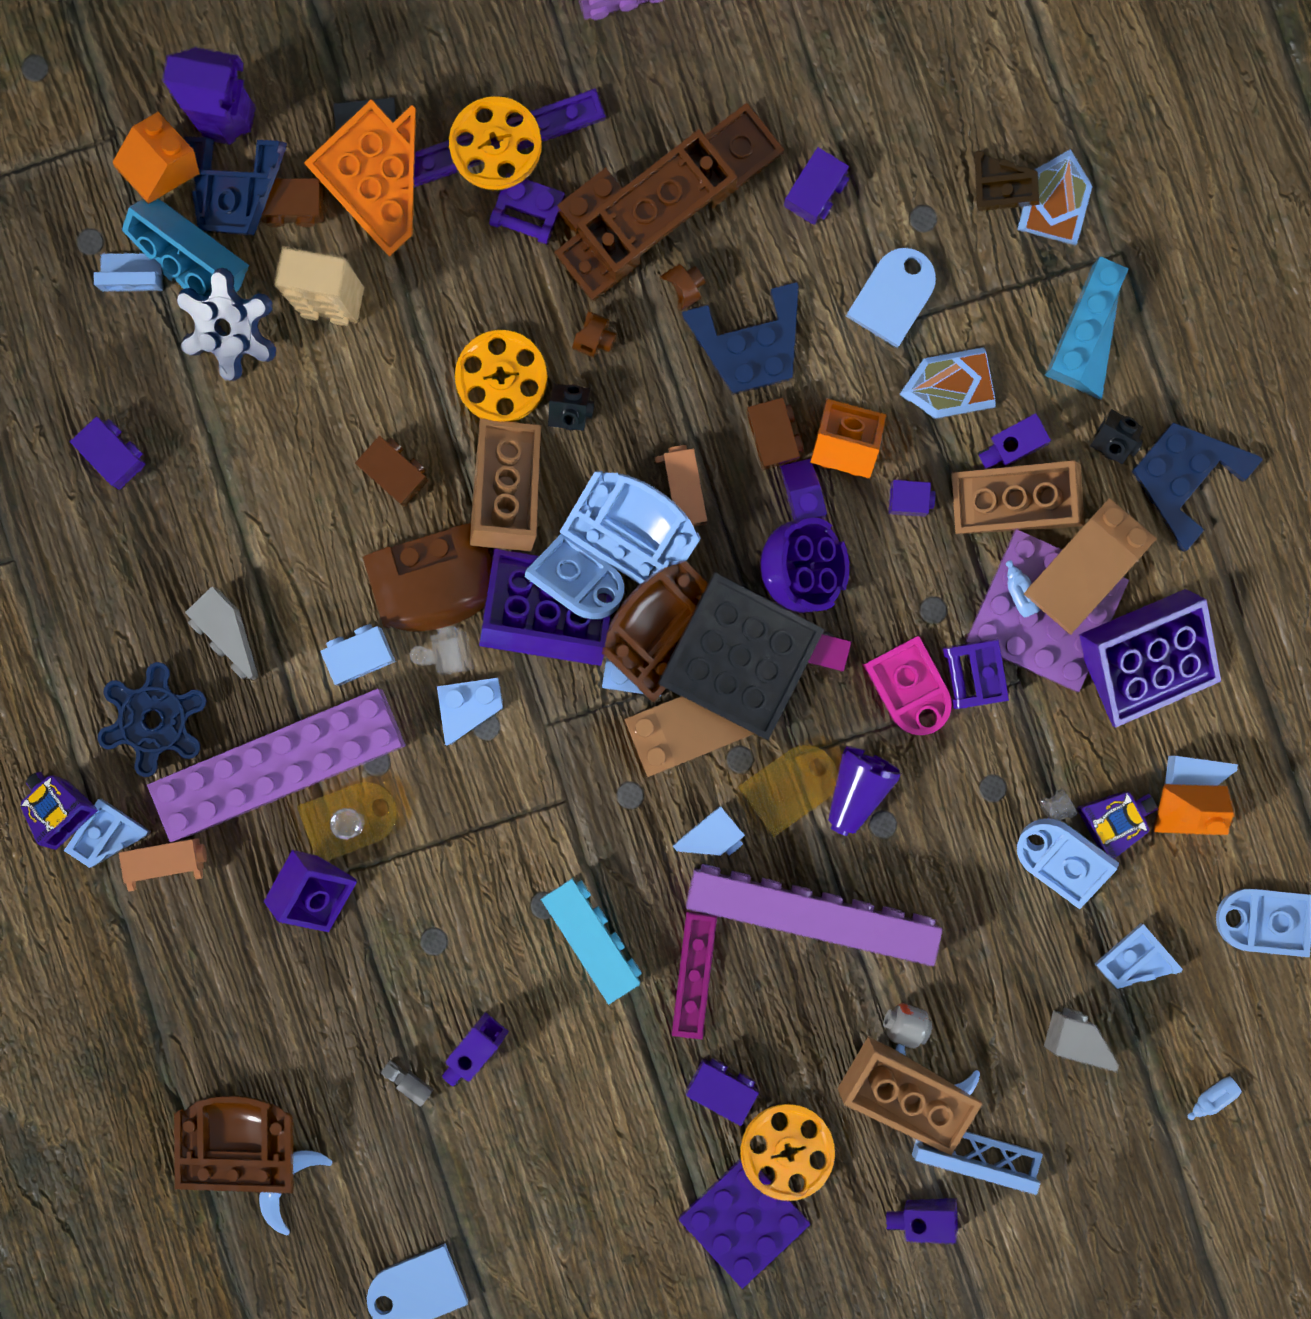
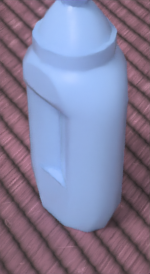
[1006,560,1041,618]
[1188,1076,1242,1120]

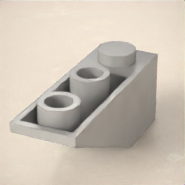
[185,587,258,680]

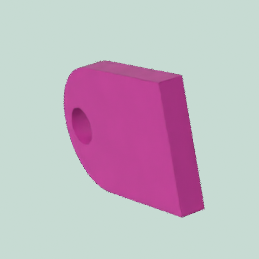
[864,636,952,735]

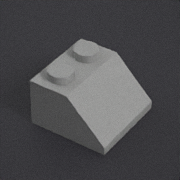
[1044,1007,1119,1072]

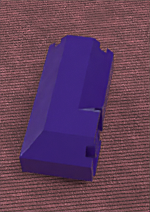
[163,47,256,145]

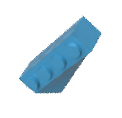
[122,198,249,296]
[1045,256,1129,400]

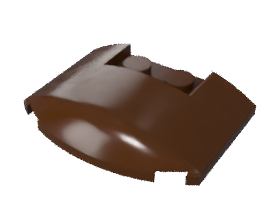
[363,523,492,632]
[602,560,708,702]
[174,1095,293,1193]

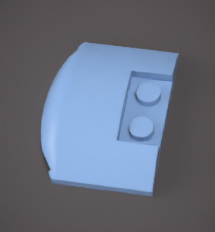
[560,471,701,584]

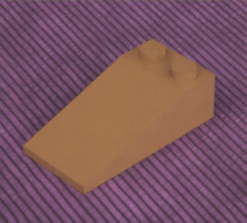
[470,419,541,551]
[952,460,1085,534]
[1023,498,1157,635]
[624,696,755,777]
[838,1037,982,1156]

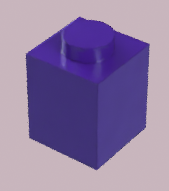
[888,480,935,517]

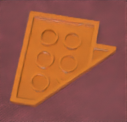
[304,99,416,256]

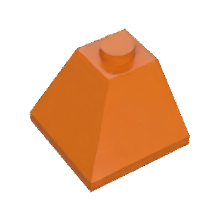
[1153,784,1234,835]

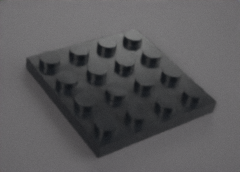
[657,573,824,740]

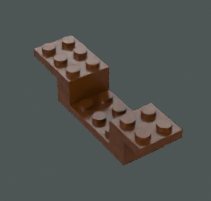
[554,102,784,302]

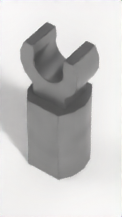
[381,1060,434,1107]

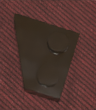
[974,151,1040,211]

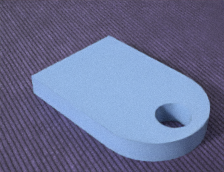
[846,248,936,348]
[525,534,624,619]
[1017,819,1119,909]
[1216,888,1311,957]
[367,1244,469,1319]

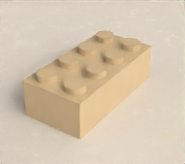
[275,247,364,326]

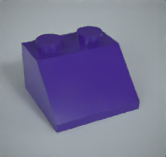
[264,850,357,932]

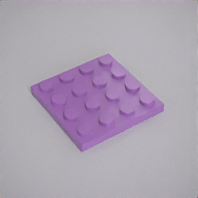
[965,530,1129,692]

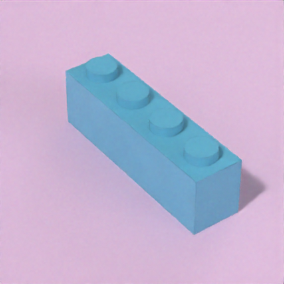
[541,877,642,1005]

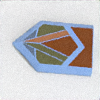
[1017,149,1092,245]
[899,347,996,419]

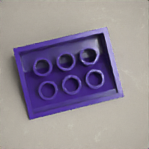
[479,549,612,666]
[1079,589,1221,728]

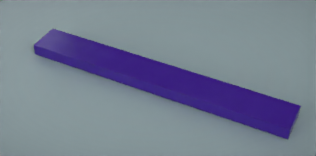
[414,88,606,187]

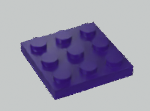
[678,1158,811,1289]

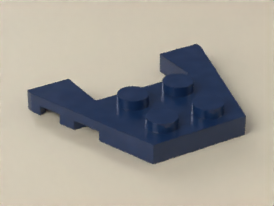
[184,136,287,235]
[682,282,798,395]
[1132,423,1263,552]

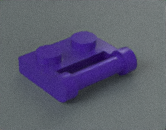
[489,173,565,245]
[943,638,1009,709]

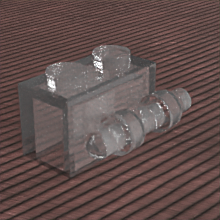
[410,626,474,675]

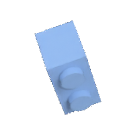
[320,624,396,686]

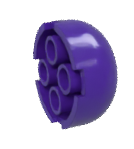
[761,517,849,612]

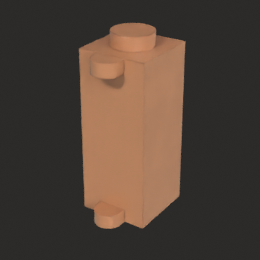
[654,445,707,527]
[119,838,207,892]

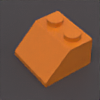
[112,112,199,204]
[810,399,886,479]

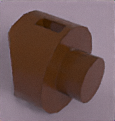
[659,263,706,311]
[572,311,617,358]

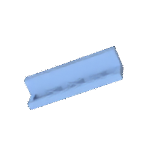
[912,1131,1043,1195]

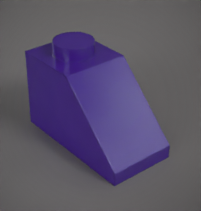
[780,459,827,520]

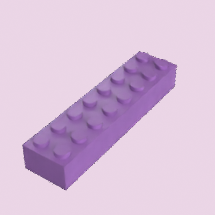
[147,689,406,843]
[686,864,942,966]

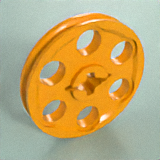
[449,96,542,190]
[455,330,547,422]
[740,1104,835,1201]

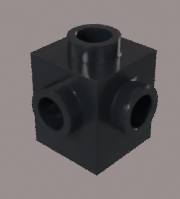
[548,383,595,431]
[1090,409,1143,464]

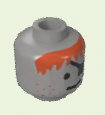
[883,1003,932,1049]

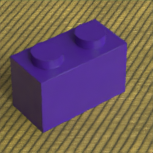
[784,147,850,225]
[70,416,146,490]
[686,1058,759,1126]

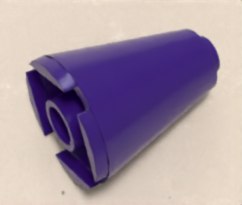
[828,746,902,836]

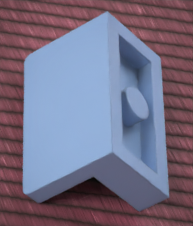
[94,253,163,291]

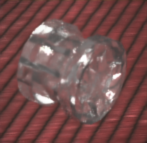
[1039,788,1077,822]
[330,808,365,839]

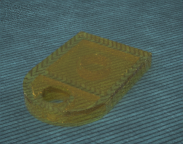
[737,745,837,837]
[297,782,398,861]

